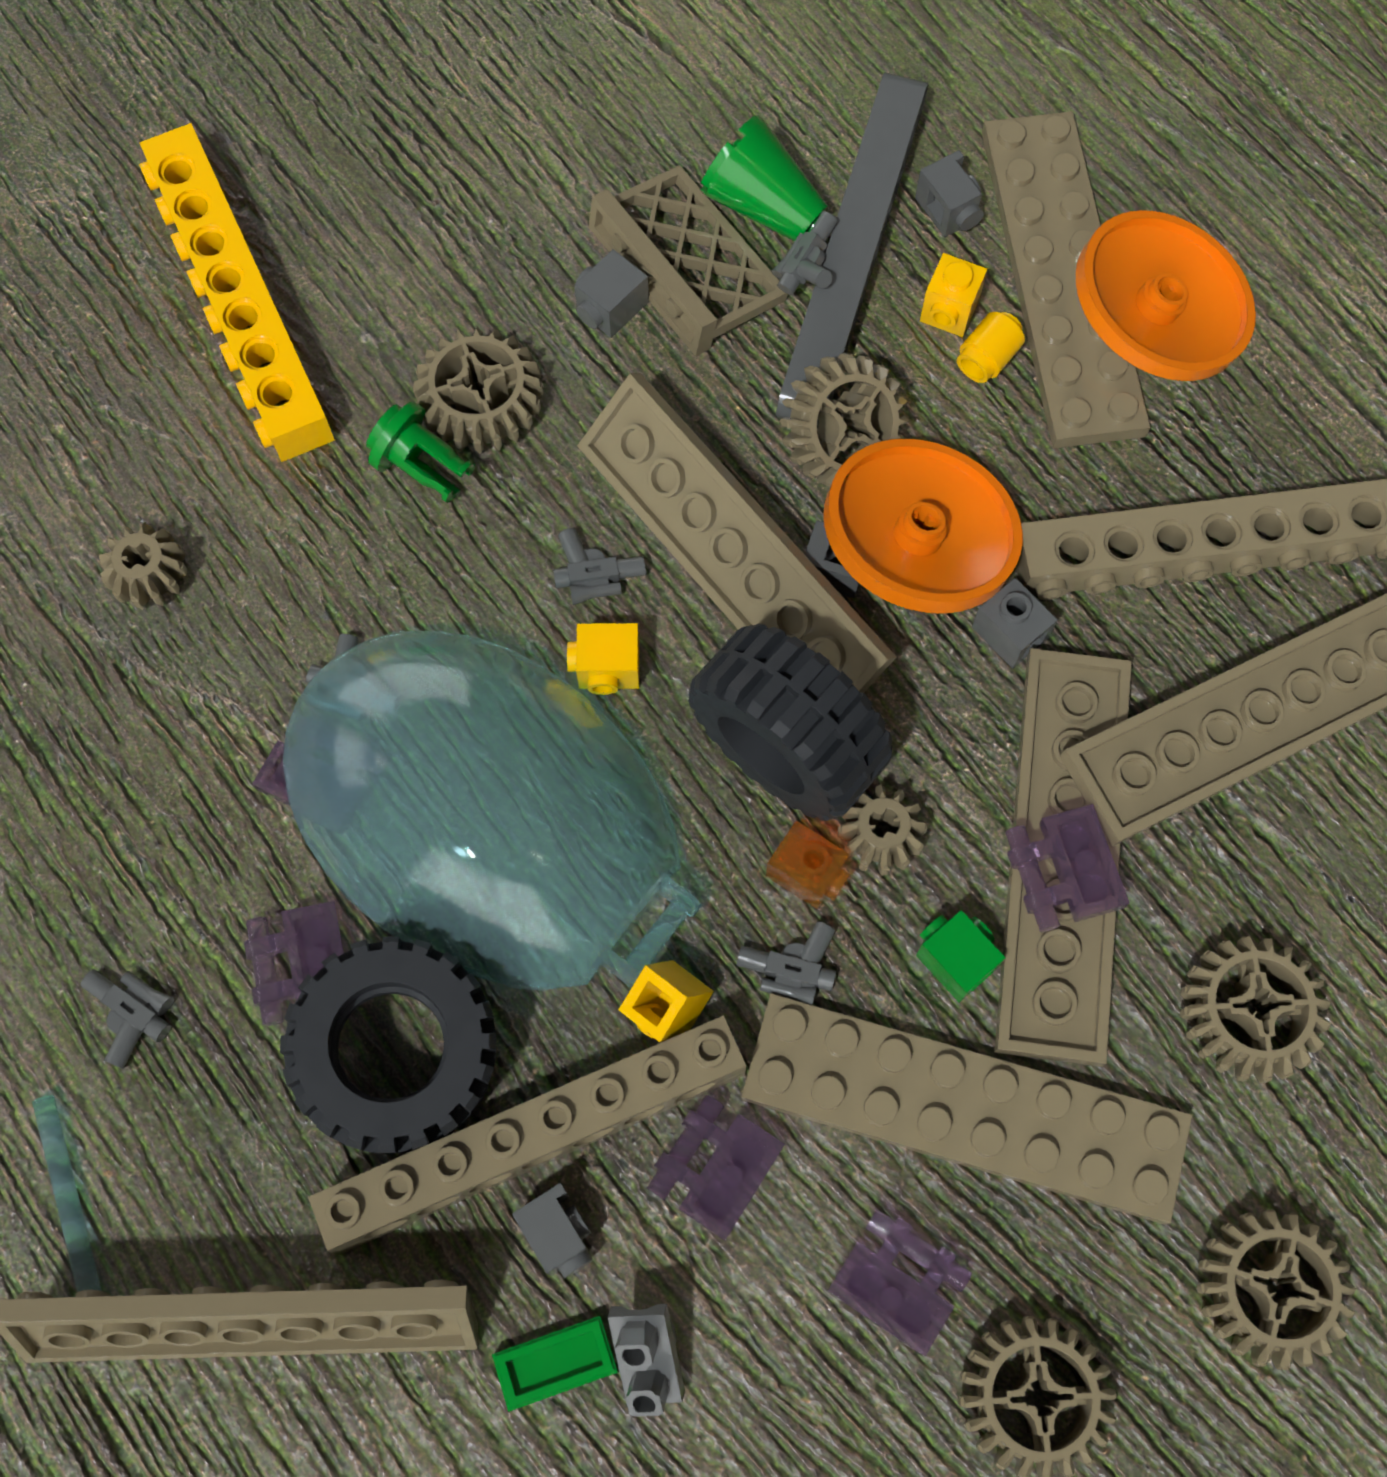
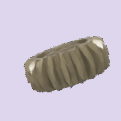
[413,326,544,454]
[779,353,910,486]
[1180,936,1332,1084]
[1196,1209,1357,1370]
[958,1316,1117,1477]

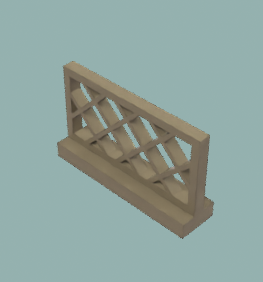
[588,165,788,357]

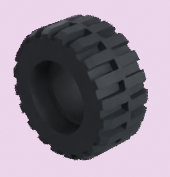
[688,624,892,821]
[280,937,496,1154]

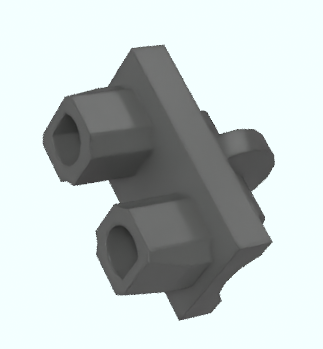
[608,1304,685,1417]

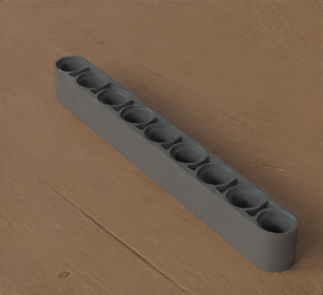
[776,72,928,428]

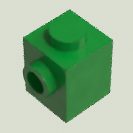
[916,910,1006,1003]

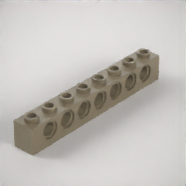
[1015,479,1387,600]
[308,1015,746,1255]

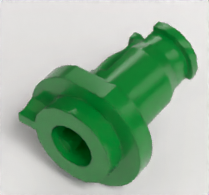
[366,401,475,503]

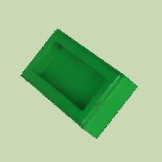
[492,1316,618,1412]

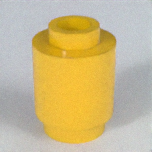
[957,312,1025,383]

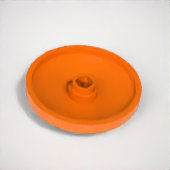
[1076,210,1256,381]
[823,439,1023,614]

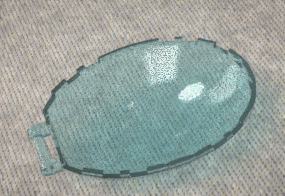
[283,631,702,991]

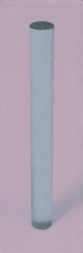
[32,1095,101,1292]

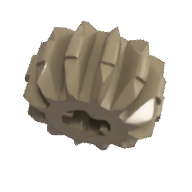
[98,522,188,610]
[837,785,927,876]

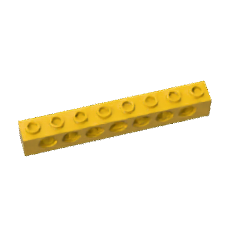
[139,123,335,462]

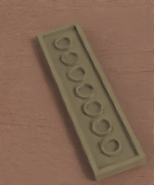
[982,111,1150,449]
[577,373,897,693]
[1060,593,1387,847]
[994,648,1132,1067]
[741,993,1192,1225]
[0,1280,478,1363]

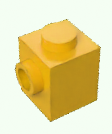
[920,253,988,337]
[567,623,639,695]
[619,960,714,1042]

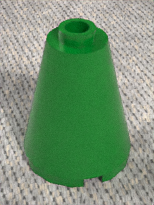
[700,115,828,241]

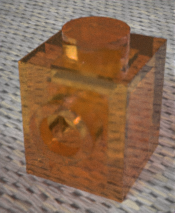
[766,820,851,910]

